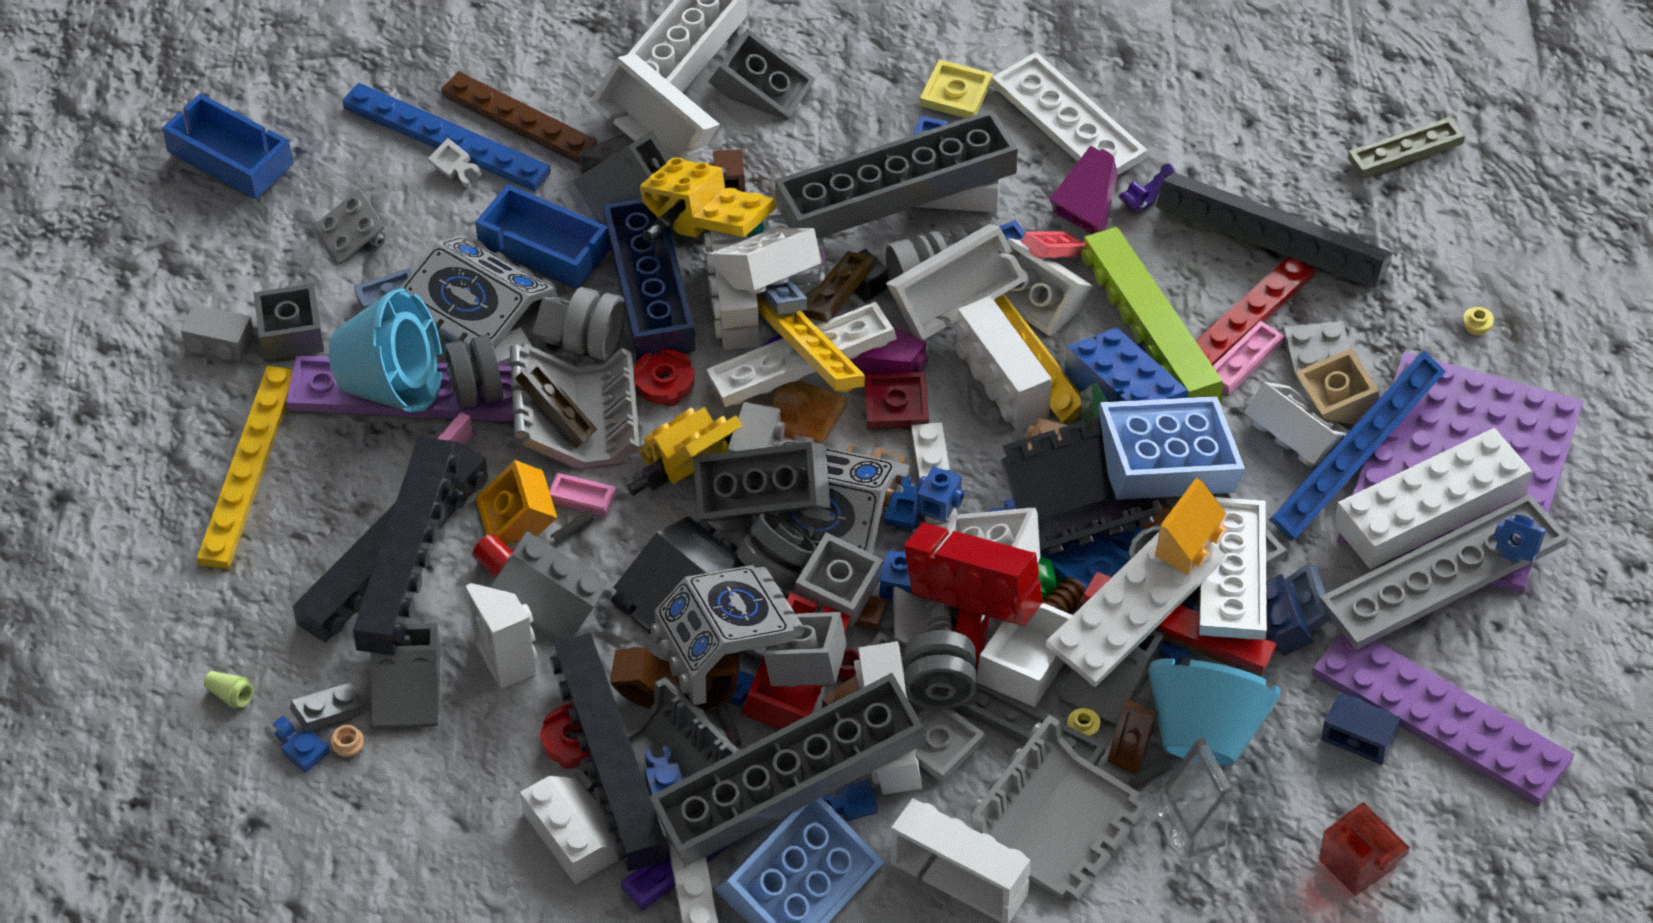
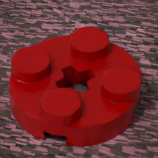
[634,349,695,407]
[540,704,587,769]

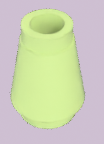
[204,671,254,708]

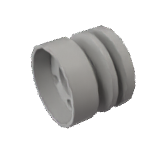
[885,231,947,281]

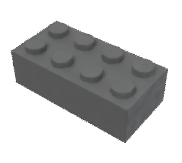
[693,442,831,522]

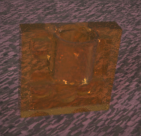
[772,380,847,444]

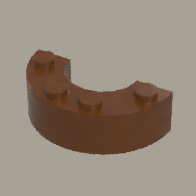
[610,647,742,712]

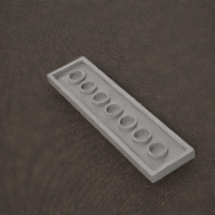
[1319,494,1568,650]

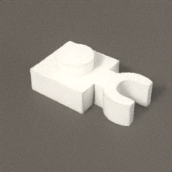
[428,138,482,188]

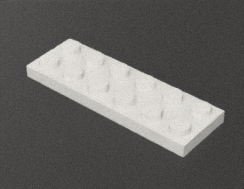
[992,52,1148,176]
[706,302,897,407]
[1199,497,1267,640]
[1046,533,1226,687]

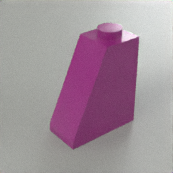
[1050,146,1118,234]
[849,326,928,375]

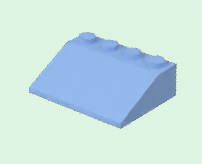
[1099,397,1245,500]
[714,797,884,923]

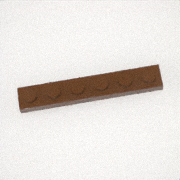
[441,71,597,165]

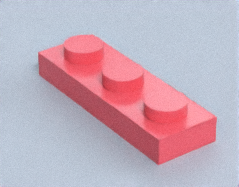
[1021,231,1085,259]

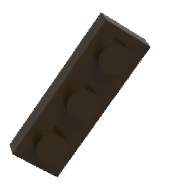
[801,251,875,323]
[515,359,597,448]

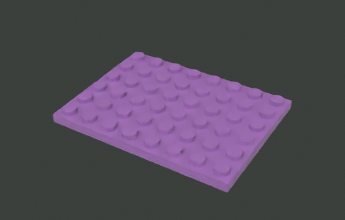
[1338,351,1584,594]

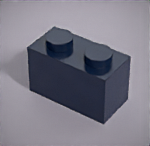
[1266,574,1313,656]
[1321,692,1401,765]

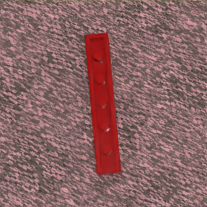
[1083,572,1276,674]

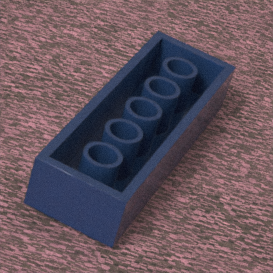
[603,198,696,361]

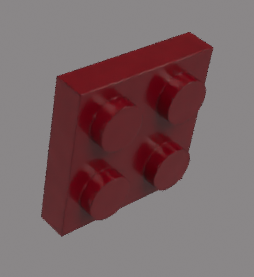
[865,372,929,429]

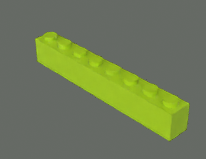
[1082,227,1223,403]

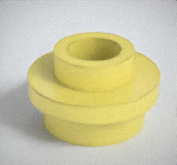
[1463,307,1494,335]
[1067,708,1100,737]

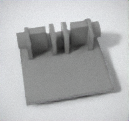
[314,188,385,265]
[893,586,952,645]

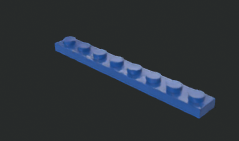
[342,82,551,192]
[1268,350,1446,541]

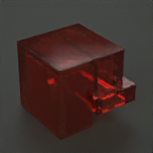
[1319,802,1410,896]

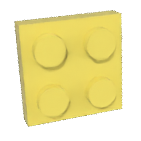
[920,60,993,118]

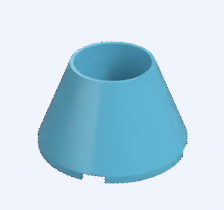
[329,289,442,412]
[1148,659,1281,766]

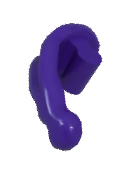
[1118,163,1175,212]

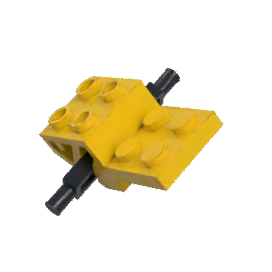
[640,158,776,242]
[627,407,743,496]

